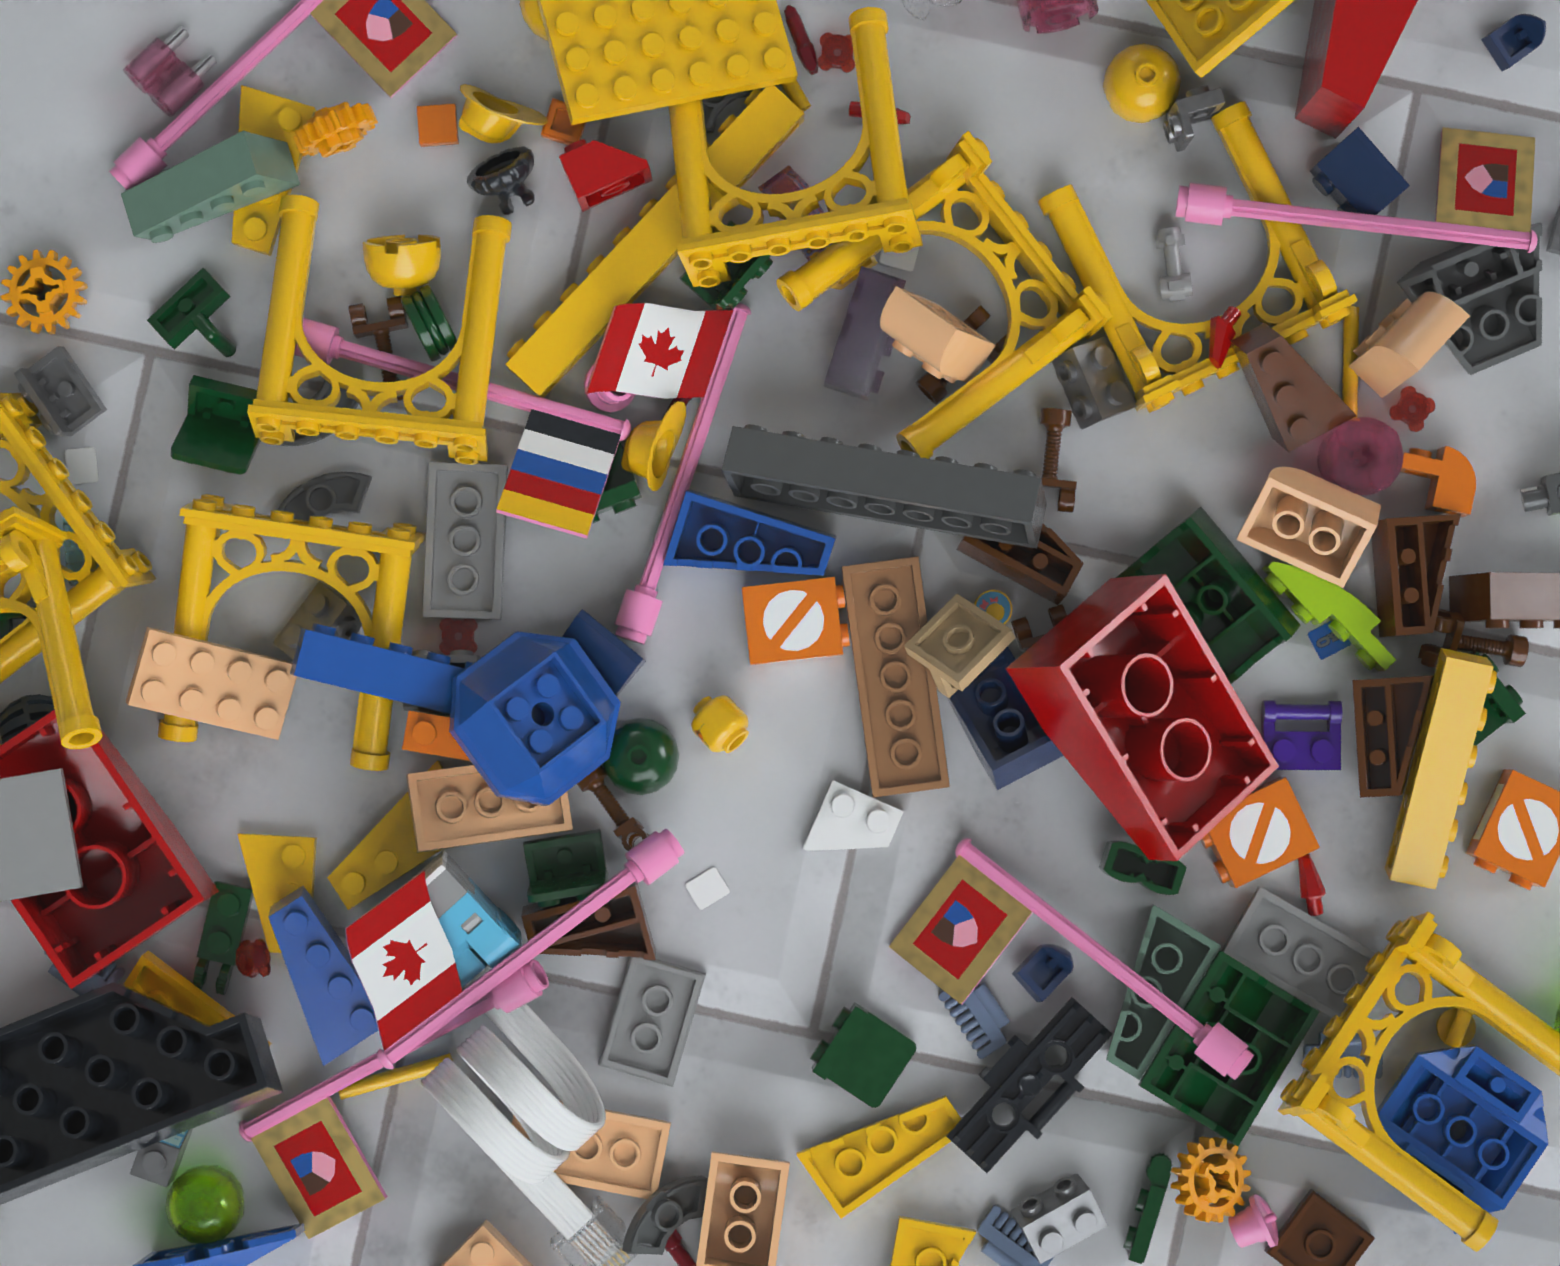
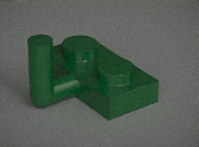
[147,268,236,357]

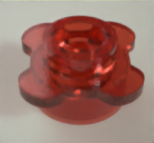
[818,32,855,73]
[1389,386,1435,432]
[439,618,478,655]
[235,938,271,978]

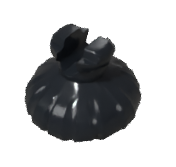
[467,146,535,215]

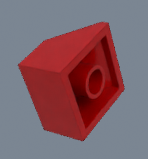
[559,139,653,212]

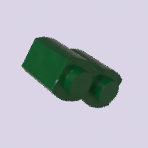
[1099,841,1187,895]

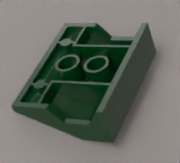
[1115,507,1301,684]
[1138,950,1319,1146]

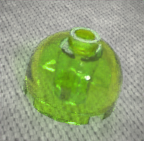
[165,1165,245,1244]

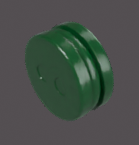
[400,285,457,362]

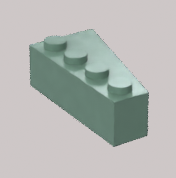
[121,131,300,243]
[1106,904,1221,1080]

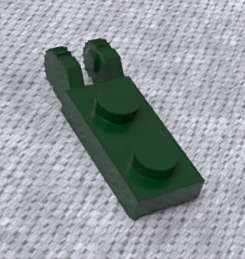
[192,881,254,995]
[1123,1152,1173,1264]

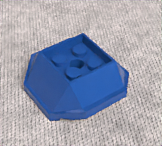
[449,631,621,806]
[1377,1045,1548,1213]

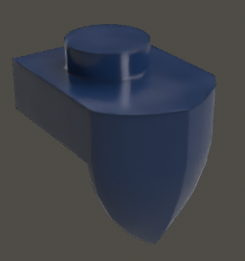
[1481,14,1546,71]
[1012,944,1074,1002]

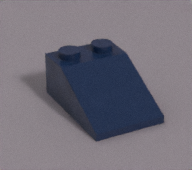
[947,646,1064,790]

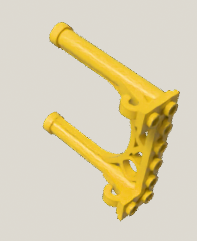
[669,7,923,288]
[1037,101,1358,413]
[776,131,1113,459]
[247,195,512,465]
[0,393,156,684]
[158,494,426,771]
[0,506,102,749]
[1277,912,1560,1252]

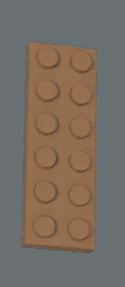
[841,556,950,797]

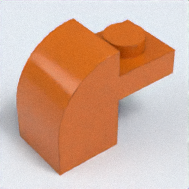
[1393,446,1476,517]

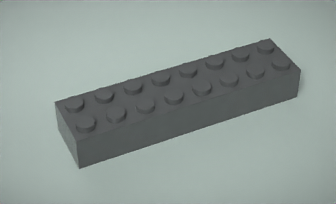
[722,424,1047,549]

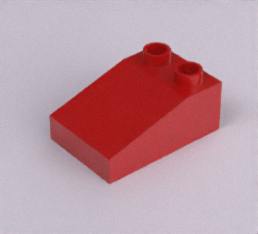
[1295,0,1418,139]
[1006,574,1279,861]
[0,710,219,989]

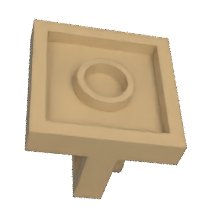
[904,593,1015,698]

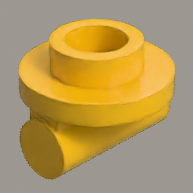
[1436,1008,1476,1047]

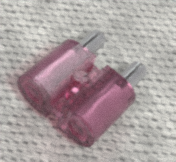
[123,27,217,117]

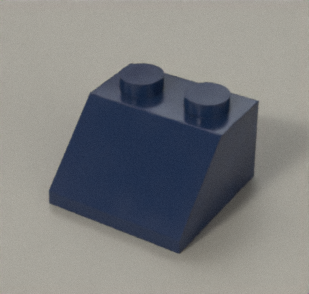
[1310,127,1410,215]
[562,609,646,696]

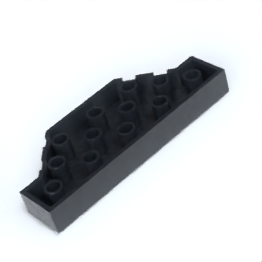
[0,982,283,1205]

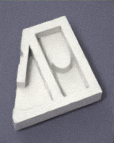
[803,780,904,851]

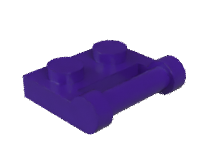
[1261,700,1343,770]

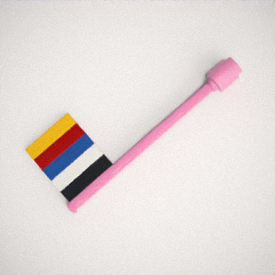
[294,318,631,539]

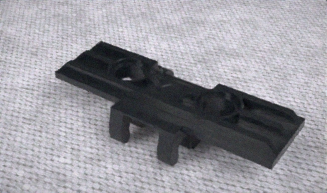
[946,997,1112,1173]

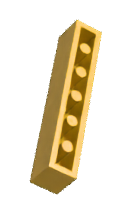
[1385,648,1497,890]

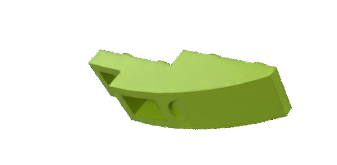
[1262,561,1396,672]

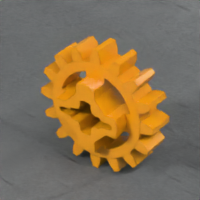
[293,102,378,158]
[1,249,88,335]
[1170,1136,1251,1223]

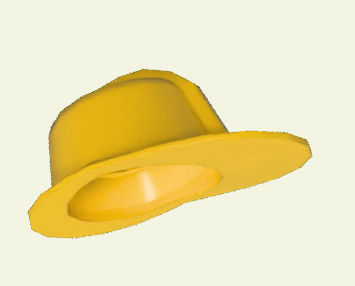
[459,84,548,143]
[621,401,686,491]

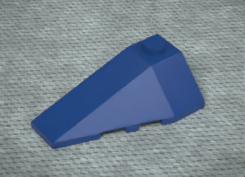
[132,1223,305,1266]

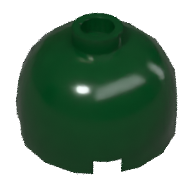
[603,718,679,795]

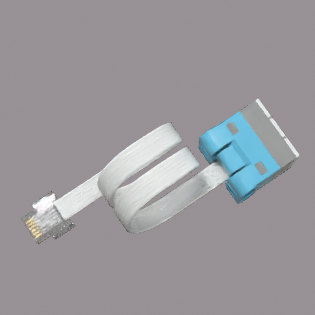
[413,850,638,1266]

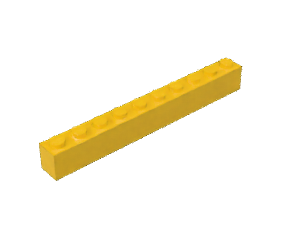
[505,85,805,398]

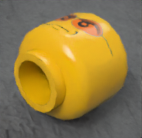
[691,695,749,753]

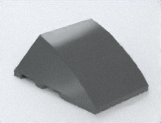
[1397,223,1542,375]

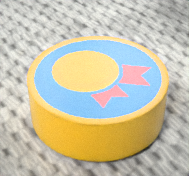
[974,590,1012,624]

